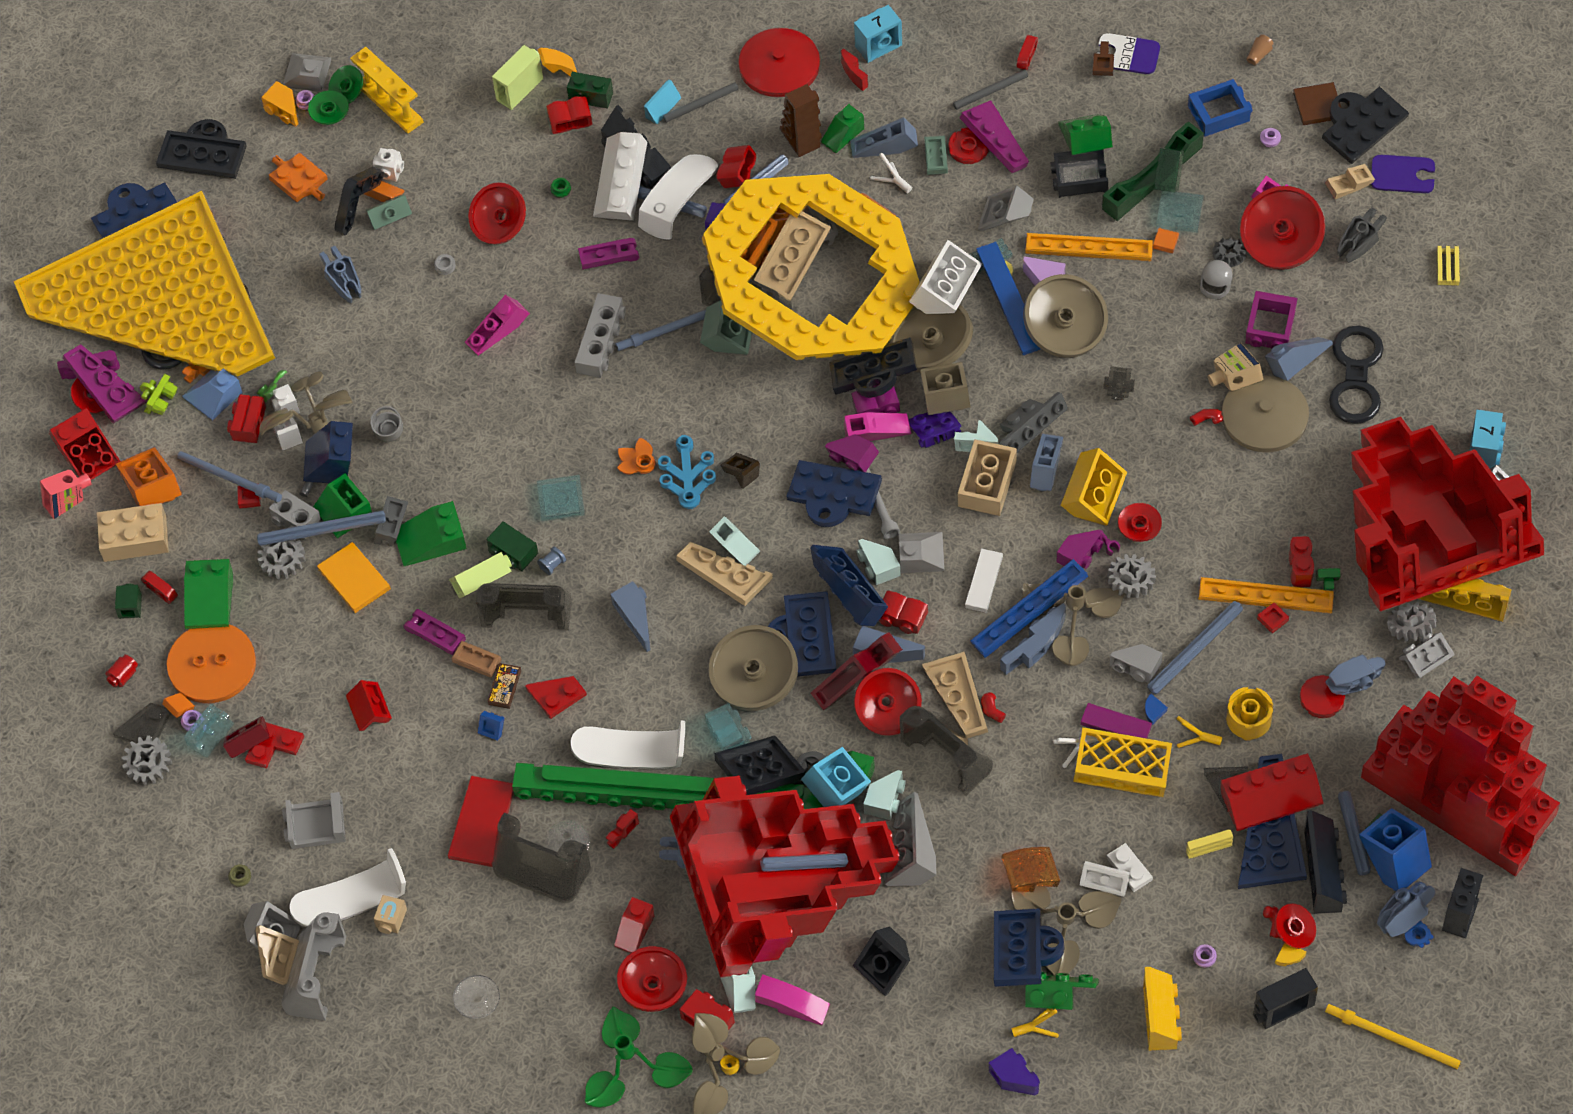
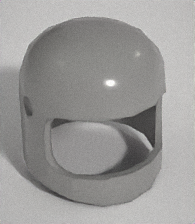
[1200,260,1233,299]
[370,406,403,442]

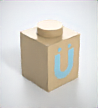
[374,895,407,934]

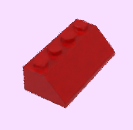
[1221,753,1324,831]

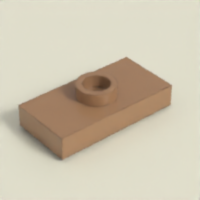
[451,641,502,678]

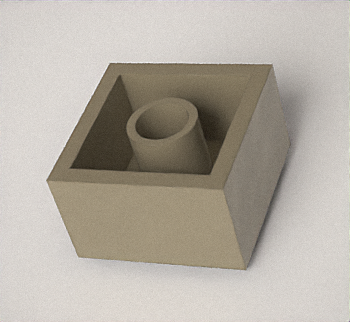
[920,362,971,415]

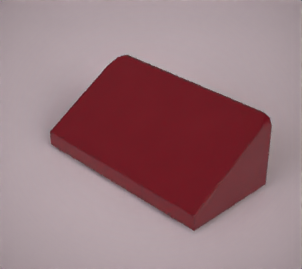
[223,716,269,758]

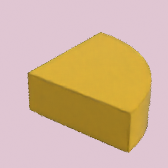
[1275,943,1306,966]

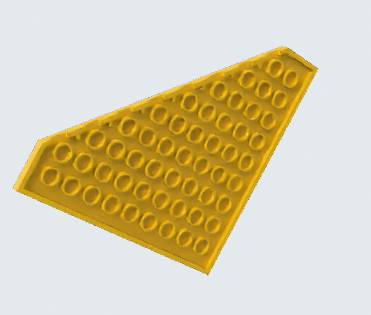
[14,191,276,377]

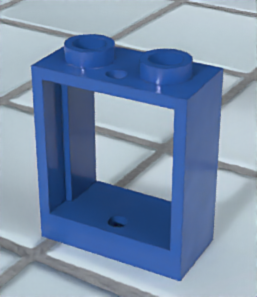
[1188,79,1253,137]

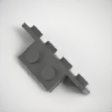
[999,392,1068,453]

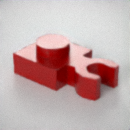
[606,809,639,849]

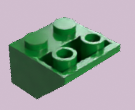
[313,473,372,539]

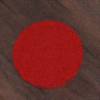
[948,127,989,164]
[1300,675,1345,718]

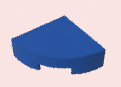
[1145,694,1168,725]

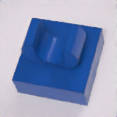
[478,711,504,741]

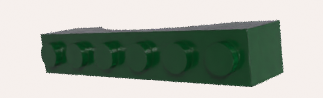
[1102,121,1204,221]

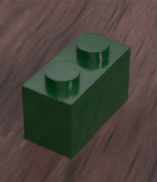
[567,72,613,109]
[486,521,539,571]

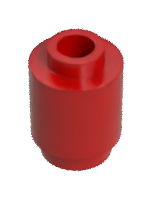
[105,654,138,687]

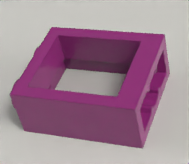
[1245,291,1298,349]

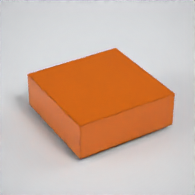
[1153,228,1179,254]
[162,692,195,718]

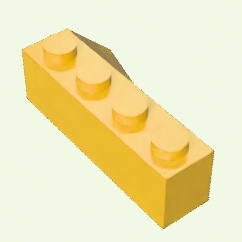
[1418,579,1512,622]

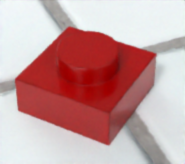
[237,486,261,509]
[1257,602,1289,634]

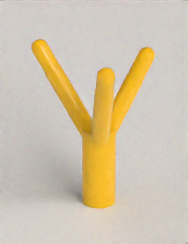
[1177,716,1222,748]
[1011,1008,1059,1038]

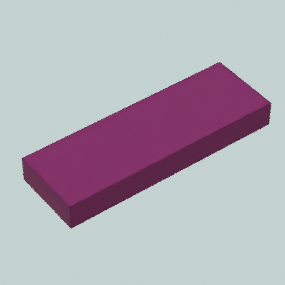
[1080,703,1152,739]

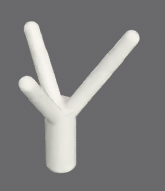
[870,153,913,194]
[1053,735,1098,768]

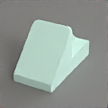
[954,420,998,452]

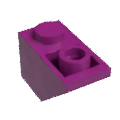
[825,434,879,472]
[1056,530,1104,569]

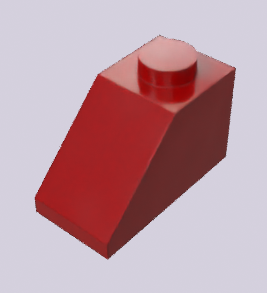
[614,897,655,953]

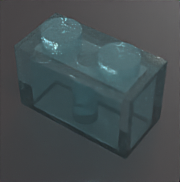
[705,703,752,751]

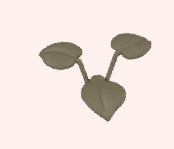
[260,371,353,436]
[1022,583,1125,666]
[1011,882,1121,976]
[692,1013,780,1114]

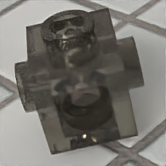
[1104,366,1135,400]

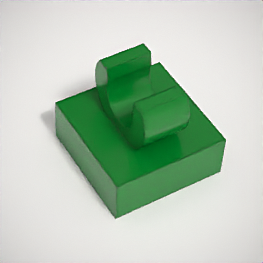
[1316,568,1341,591]

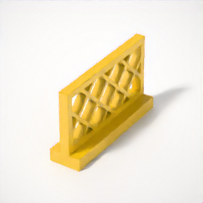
[1073,727,1172,797]

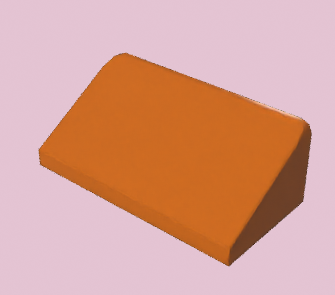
[364,181,404,202]

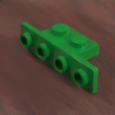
[1025,972,1099,1010]

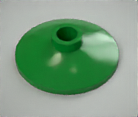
[328,65,363,104]
[308,90,349,125]

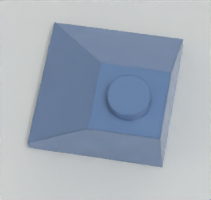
[182,368,242,421]

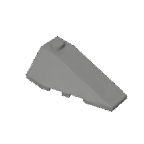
[884,792,937,886]

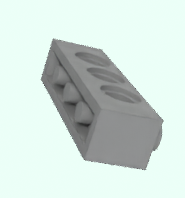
[575,293,626,378]

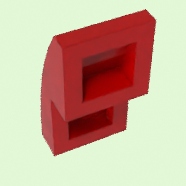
[841,48,868,91]

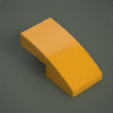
[537,48,577,76]

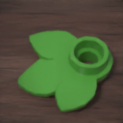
[256,370,287,402]

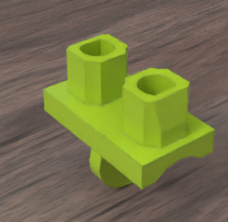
[139,374,178,415]

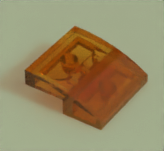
[1001,847,1060,892]

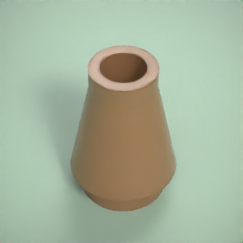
[1246,35,1274,66]

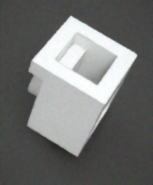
[272,384,300,416]

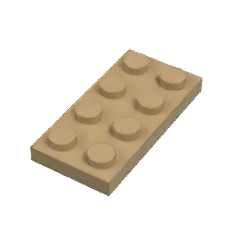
[754,211,831,301]

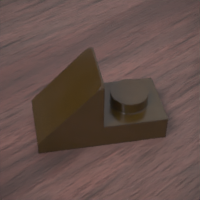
[720,452,760,489]

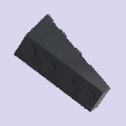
[601,105,672,189]

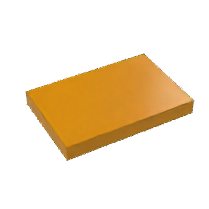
[317,542,391,613]

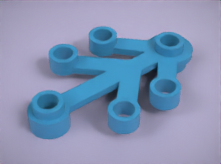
[658,435,716,509]

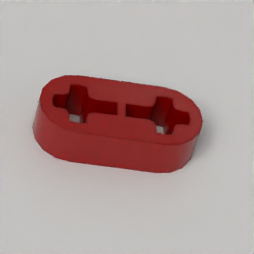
[1017,35,1038,70]
[141,571,178,604]

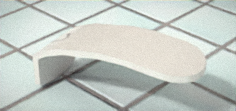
[638,154,718,240]
[570,720,685,769]
[289,848,406,927]

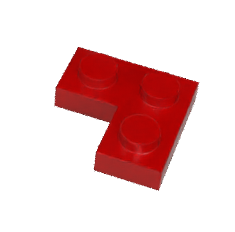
[245,722,304,769]

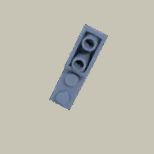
[1000,603,1066,675]

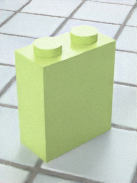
[492,45,543,110]
[449,552,512,598]

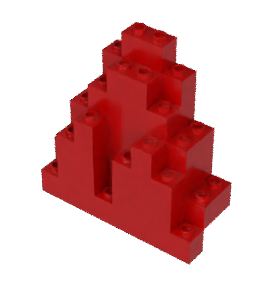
[1351,416,1544,611]
[1361,675,1560,877]
[670,776,899,978]

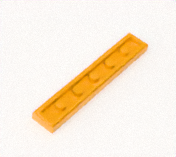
[1025,233,1153,261]
[1198,577,1334,613]

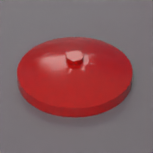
[739,28,820,97]
[1240,186,1325,270]

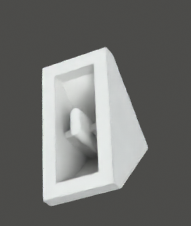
[273,417,303,450]

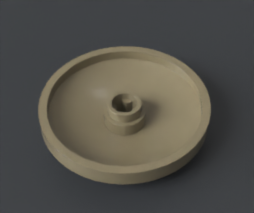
[1023,274,1108,358]
[890,304,973,373]
[1222,375,1309,452]
[709,625,798,711]

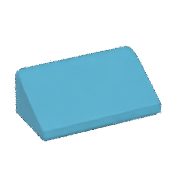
[644,80,681,124]

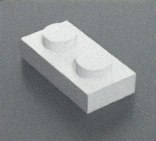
[1107,843,1153,892]
[1079,861,1130,897]

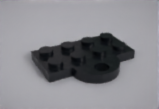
[1322,86,1409,164]
[156,119,247,179]
[829,337,917,398]

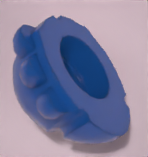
[1405,921,1433,948]

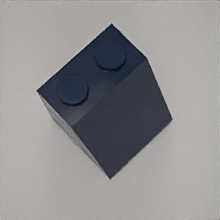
[303,421,353,484]

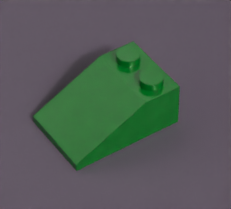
[1058,114,1113,155]
[396,501,467,567]
[184,559,233,629]

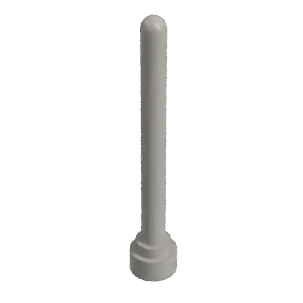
[866,468,900,539]

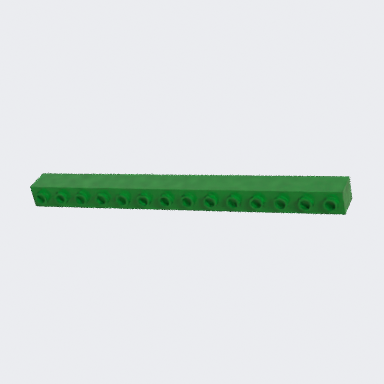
[512,763,823,810]

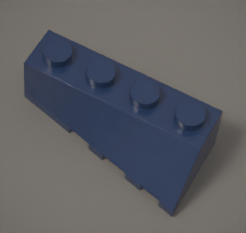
[810,545,888,626]

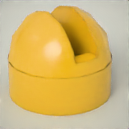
[720,1055,740,1076]

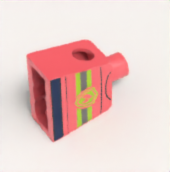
[40,470,91,519]

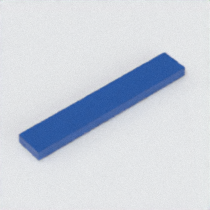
[976,242,1041,355]
[970,559,1088,658]

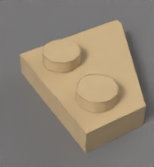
[256,925,299,985]

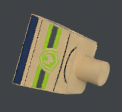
[1207,343,1263,391]

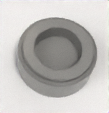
[434,254,456,275]

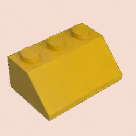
[1061,448,1127,526]
[1143,967,1182,1051]

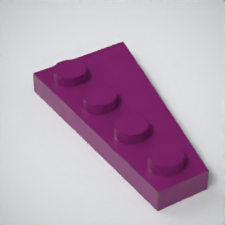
[960,100,1029,173]
[63,344,148,424]

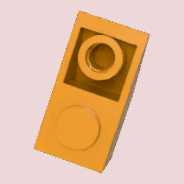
[261,81,298,127]

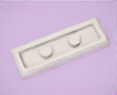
[965,549,1003,613]

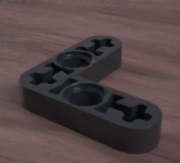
[334,166,384,235]

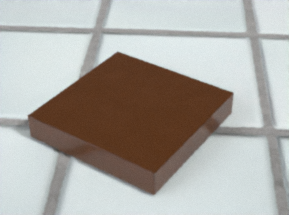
[1293,82,1342,125]

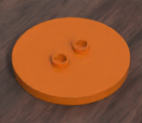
[167,624,256,703]

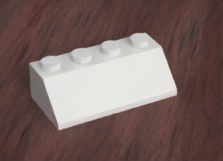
[593,132,647,220]
[909,240,982,314]

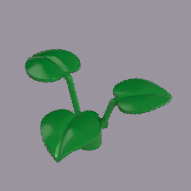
[585,1006,693,1108]

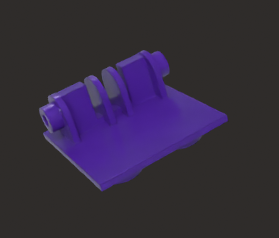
[908,411,962,448]

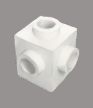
[373,148,404,182]

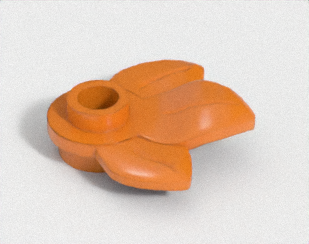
[617,438,656,474]

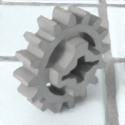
[257,539,306,579]
[1107,554,1156,598]
[1387,602,1437,641]
[122,736,172,785]

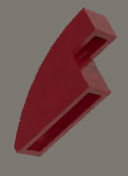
[810,632,903,711]

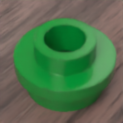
[550,178,571,198]

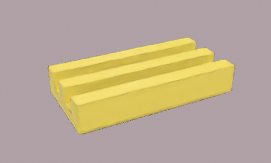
[1437,246,1460,285]
[1186,830,1233,859]

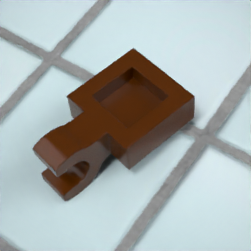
[1093,41,1114,76]

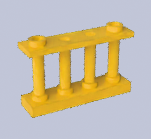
[350,47,424,134]

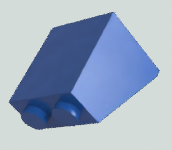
[1359,808,1432,891]

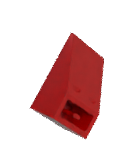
[49,408,121,480]

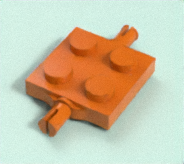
[269,153,328,202]

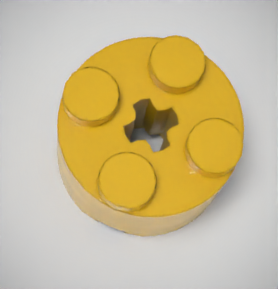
[1226,687,1273,741]

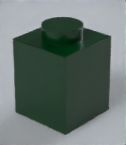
[115,584,142,619]

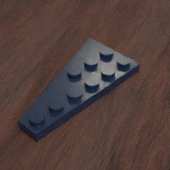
[1238,754,1307,889]

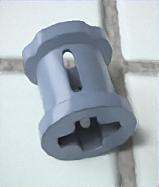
[537,546,566,575]

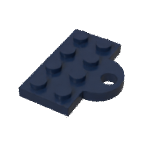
[91,182,177,239]
[786,460,882,527]
[768,591,837,677]
[994,908,1065,987]

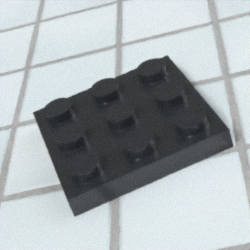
[714,735,806,795]

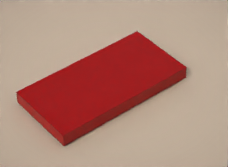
[448,776,514,867]

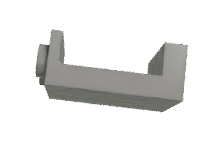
[282,792,346,849]

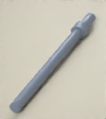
[615,310,706,351]
[177,451,282,502]

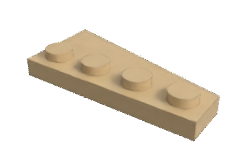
[676,542,773,606]
[922,652,988,738]

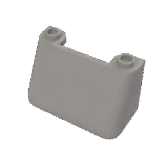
[282,912,347,1021]

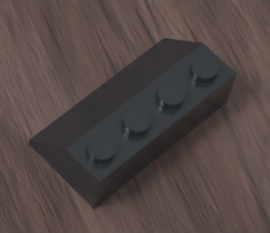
[1304,810,1347,914]

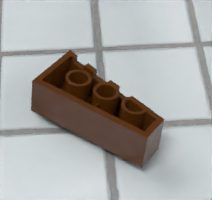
[779,84,822,157]

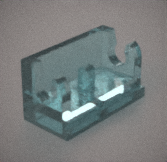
[184,703,234,758]

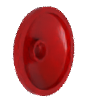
[468,182,526,245]
[854,668,922,736]
[617,946,687,1012]

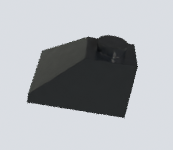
[853,926,910,996]

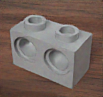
[269,490,321,540]

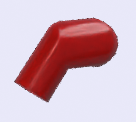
[1190,409,1223,426]
[981,692,1006,723]
[1263,906,1280,939]

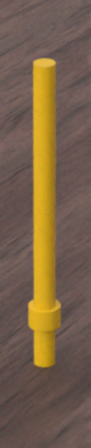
[1325,1004,1461,1070]

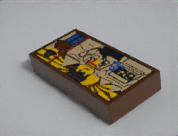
[488,663,521,709]

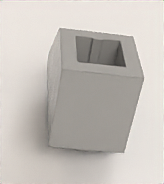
[1110,644,1163,683]

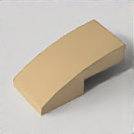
[1325,164,1375,199]

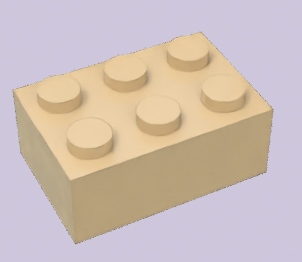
[958,439,1017,516]
[97,503,169,562]

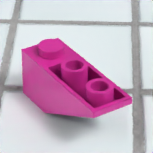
[465,295,530,356]
[844,413,911,441]

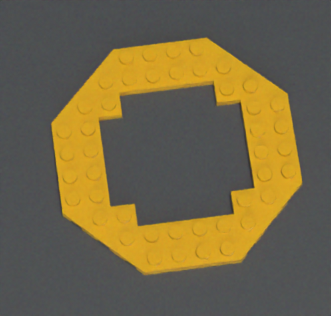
[702,174,920,360]

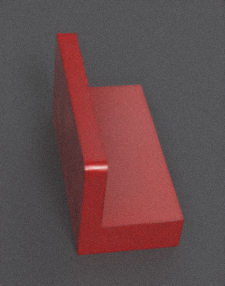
[346,680,392,731]

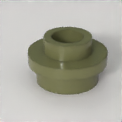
[228,864,252,887]

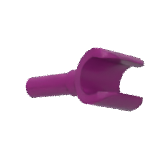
[1100,530,1120,556]

